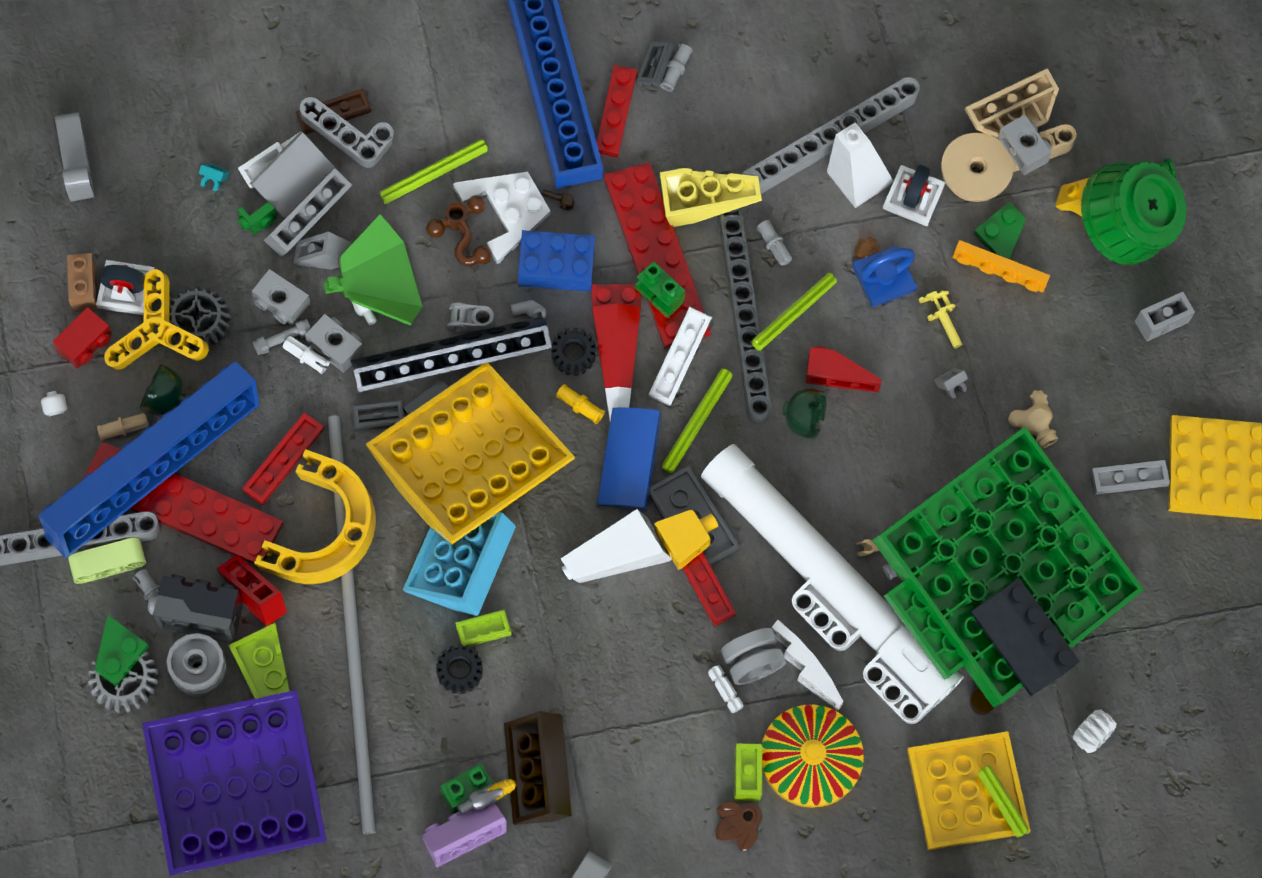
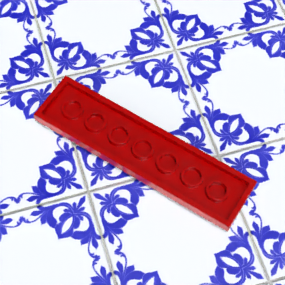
[604,162,711,349]
[81,441,283,565]

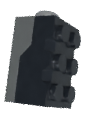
[148,574,243,643]

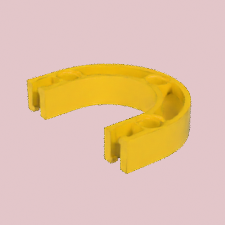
[255,449,376,584]

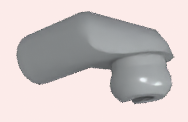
[510,300,546,319]

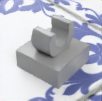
[934,368,968,399]

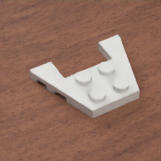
[453,172,550,264]

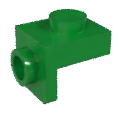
[237,202,277,235]

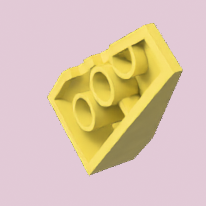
[660,168,762,227]

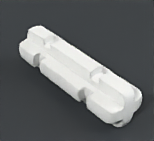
[708,665,743,713]

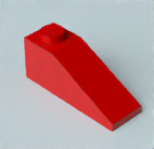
[805,346,881,393]
[217,555,287,626]

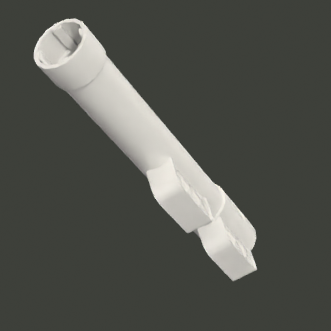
[701,444,964,724]

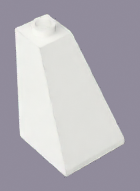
[827,123,894,208]
[561,509,672,583]

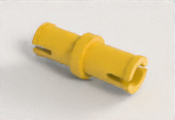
[556,384,605,424]

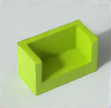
[734,743,762,802]

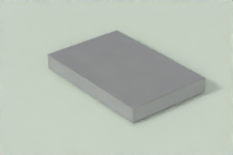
[250,132,335,218]

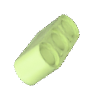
[68,538,146,584]

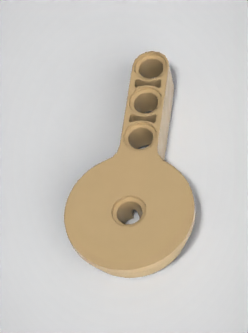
[941,124,1077,202]

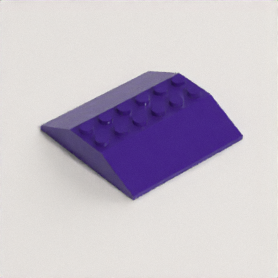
[142,690,327,876]

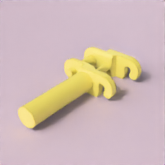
[919,290,963,349]

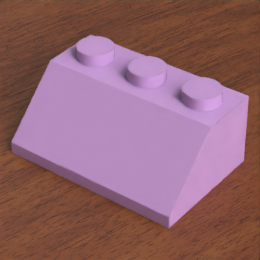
[422,802,507,867]

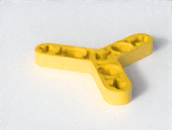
[104,269,209,370]

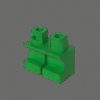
[634,261,685,318]
[440,763,494,815]

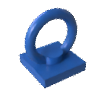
[852,246,917,307]

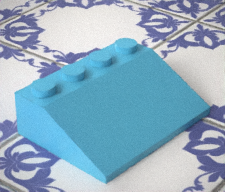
[403,512,516,616]

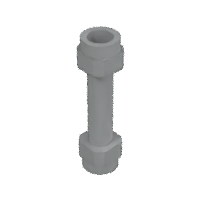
[252,319,311,355]

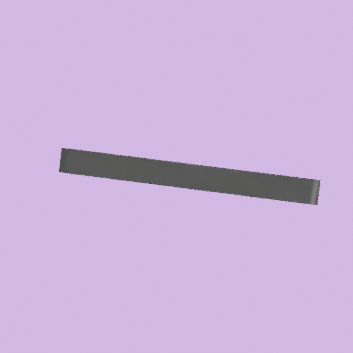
[717,170,771,424]

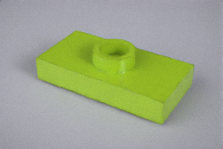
[455,609,511,648]

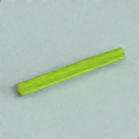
[379,139,488,204]
[751,273,837,351]
[662,368,732,473]

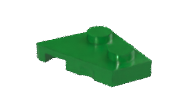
[973,202,1026,259]
[95,616,149,687]

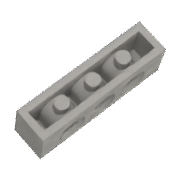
[264,168,352,257]

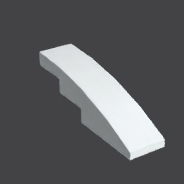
[771,620,843,712]

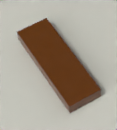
[295,88,372,135]

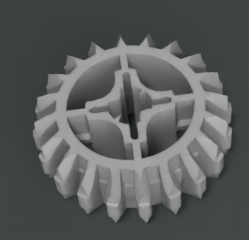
[88,651,158,713]

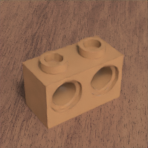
[67,253,98,312]

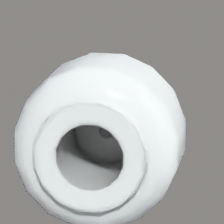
[41,391,68,417]

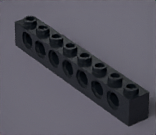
[350,316,552,392]

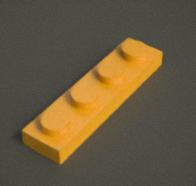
[953,240,1050,293]

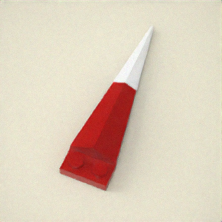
[591,284,641,421]

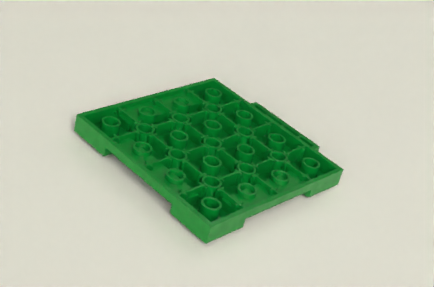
[872,427,1144,707]

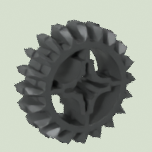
[169,285,231,351]

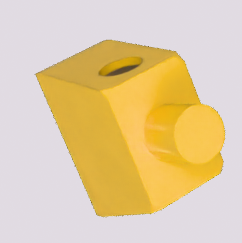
[654,510,718,570]

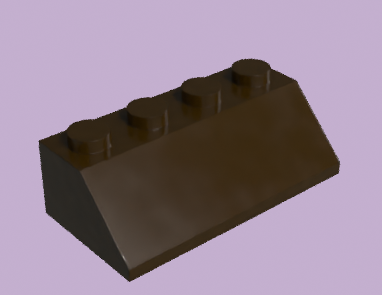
[504,711,572,825]

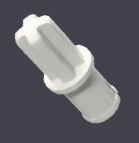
[283,336,330,374]

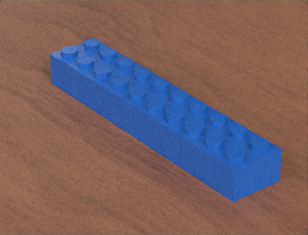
[506,0,603,189]
[39,361,260,559]

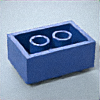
[518,230,595,292]

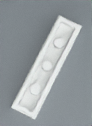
[648,307,712,406]

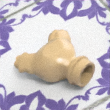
[1008,390,1058,449]

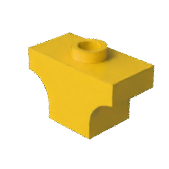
[1055,177,1090,217]

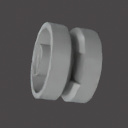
[721,628,786,685]
[167,633,227,697]

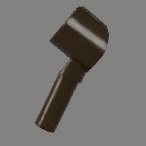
[542,190,574,210]

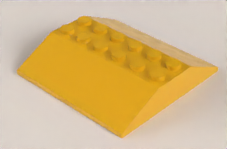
[366,363,575,544]

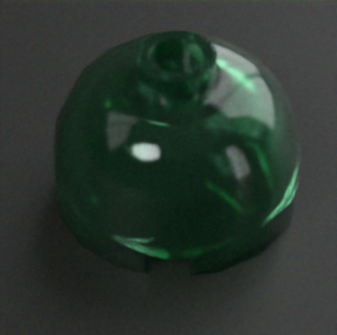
[140,365,185,415]
[783,389,827,440]

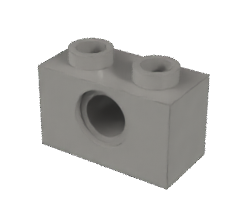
[998,115,1051,176]
[252,269,311,326]
[1135,292,1195,342]
[305,314,363,373]

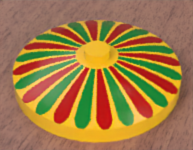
[762,705,864,808]

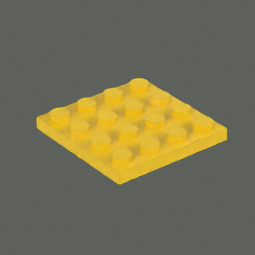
[1168,415,1262,520]
[907,731,1031,850]

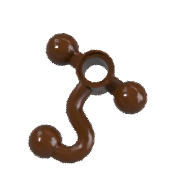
[426,195,492,266]

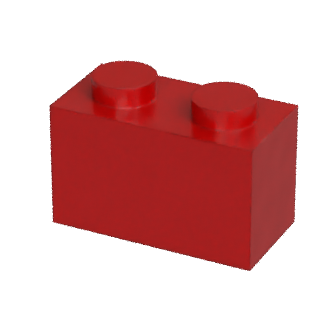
[52,307,112,369]

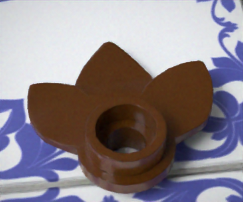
[716,801,762,852]

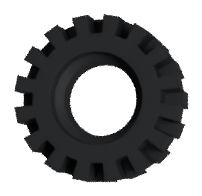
[552,328,596,376]
[436,644,483,694]

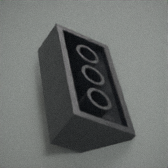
[970,577,1080,696]

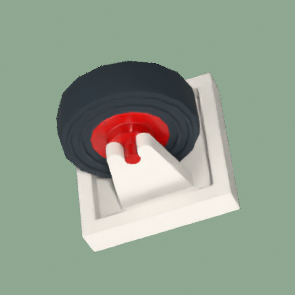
[883,165,945,226]
[96,260,155,315]

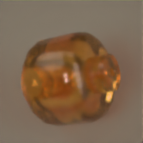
[854,236,880,259]

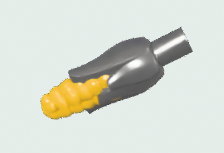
[457,779,516,814]

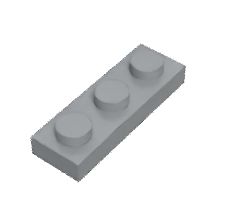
[1091,460,1170,495]

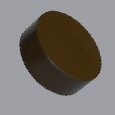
[970,688,994,715]

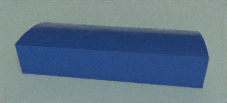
[597,407,662,512]

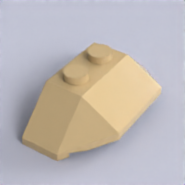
[965,68,1059,140]

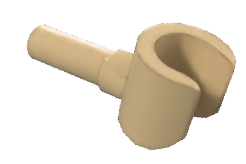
[856,539,880,557]

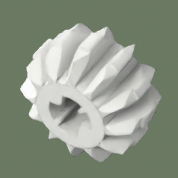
[1073,710,1117,753]

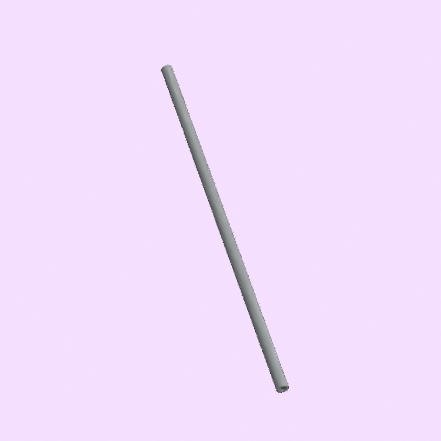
[328,415,376,834]

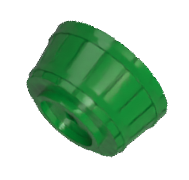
[1081,161,1187,265]

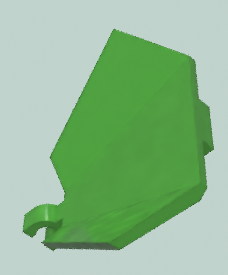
[323,214,423,325]

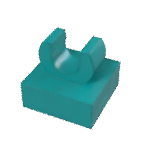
[198,163,231,191]

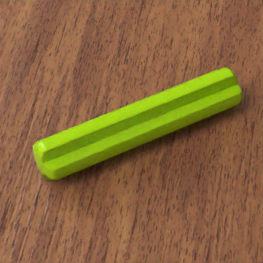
[978,766,1029,837]

